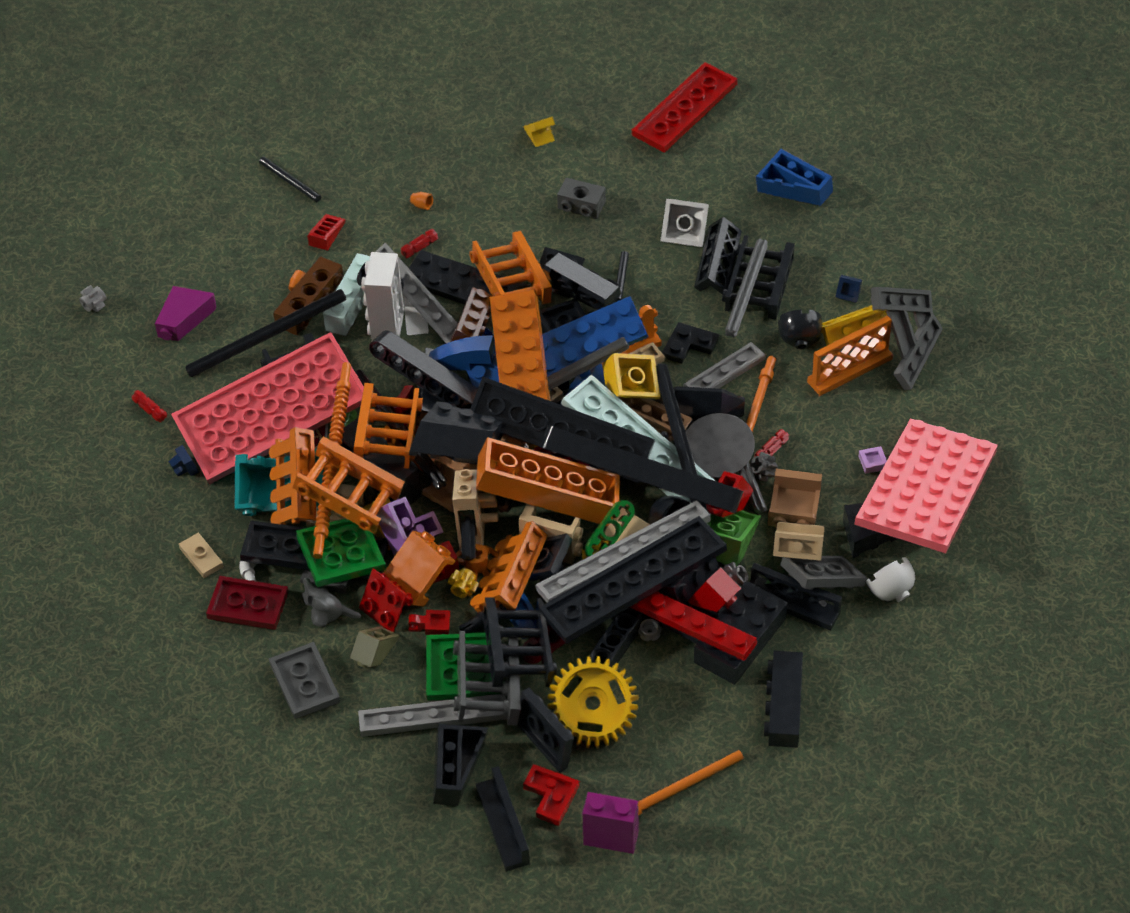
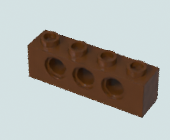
[273,256,344,336]

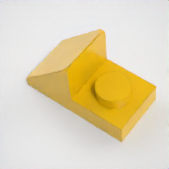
[523,117,555,147]

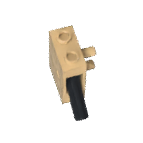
[452,469,499,561]

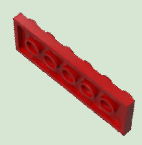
[632,62,738,153]

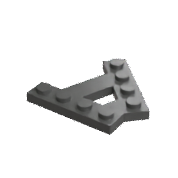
[871,287,943,390]

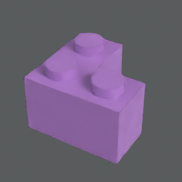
[376,497,443,555]

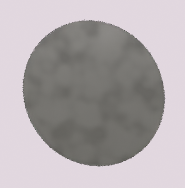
[686,413,755,477]

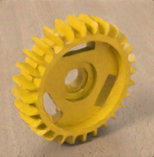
[547,656,639,748]

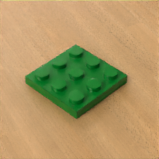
[296,518,386,588]
[426,633,500,701]

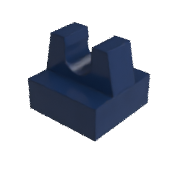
[836,275,863,303]
[168,445,199,476]

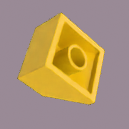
[602,353,660,399]

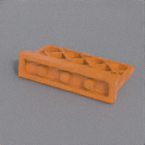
[807,315,893,396]

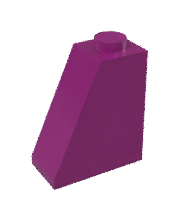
[155,286,216,341]

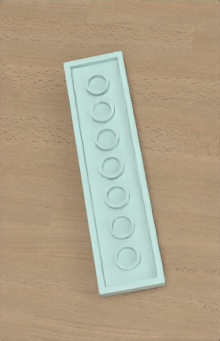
[561,375,715,503]

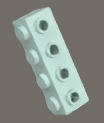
[323,253,370,336]

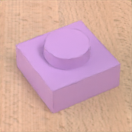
[859,446,887,474]

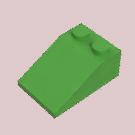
[707,510,761,567]

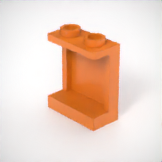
[383,531,455,607]

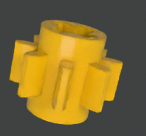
[447,568,479,598]

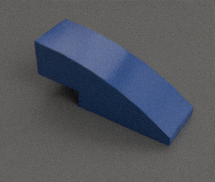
[429,335,495,370]

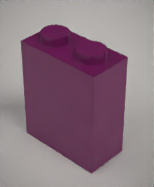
[582,792,639,854]

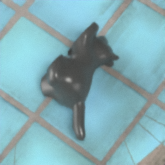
[302,578,361,627]

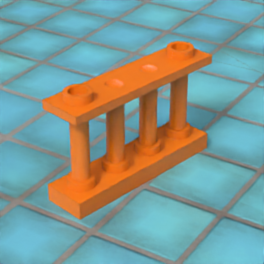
[470,231,552,304]
[354,383,423,469]
[292,436,405,534]

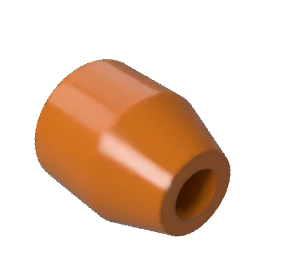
[410,192,433,210]
[289,270,306,291]

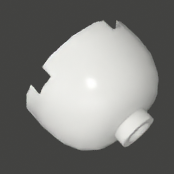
[866,557,915,602]

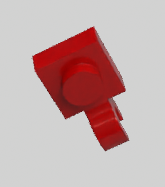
[409,610,450,635]

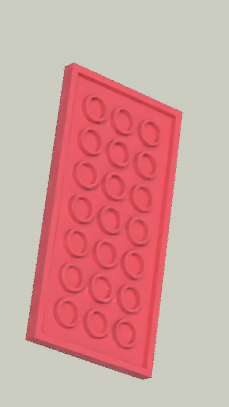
[171,332,364,485]
[854,419,998,553]

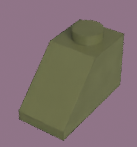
[350,626,400,669]

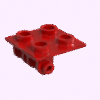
[359,569,414,632]

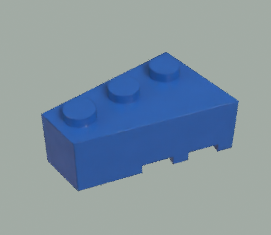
[756,149,833,206]

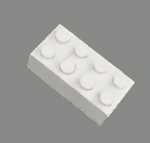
[361,252,404,341]

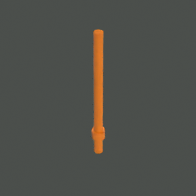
[746,356,776,432]
[638,750,743,816]

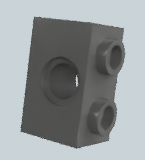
[557,178,606,218]

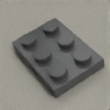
[781,556,867,589]
[269,642,340,719]

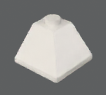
[661,199,709,247]

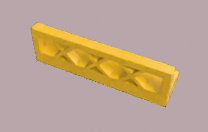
[821,305,887,346]

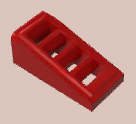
[307,214,345,251]

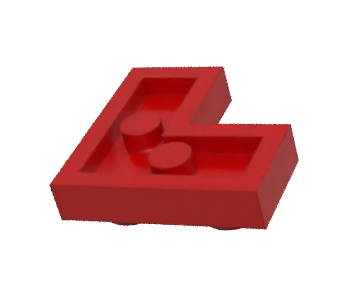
[523,764,580,826]

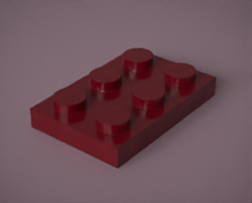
[206,576,289,630]

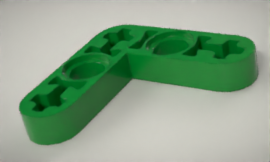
[585,500,635,557]

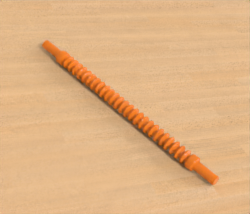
[313,362,351,559]

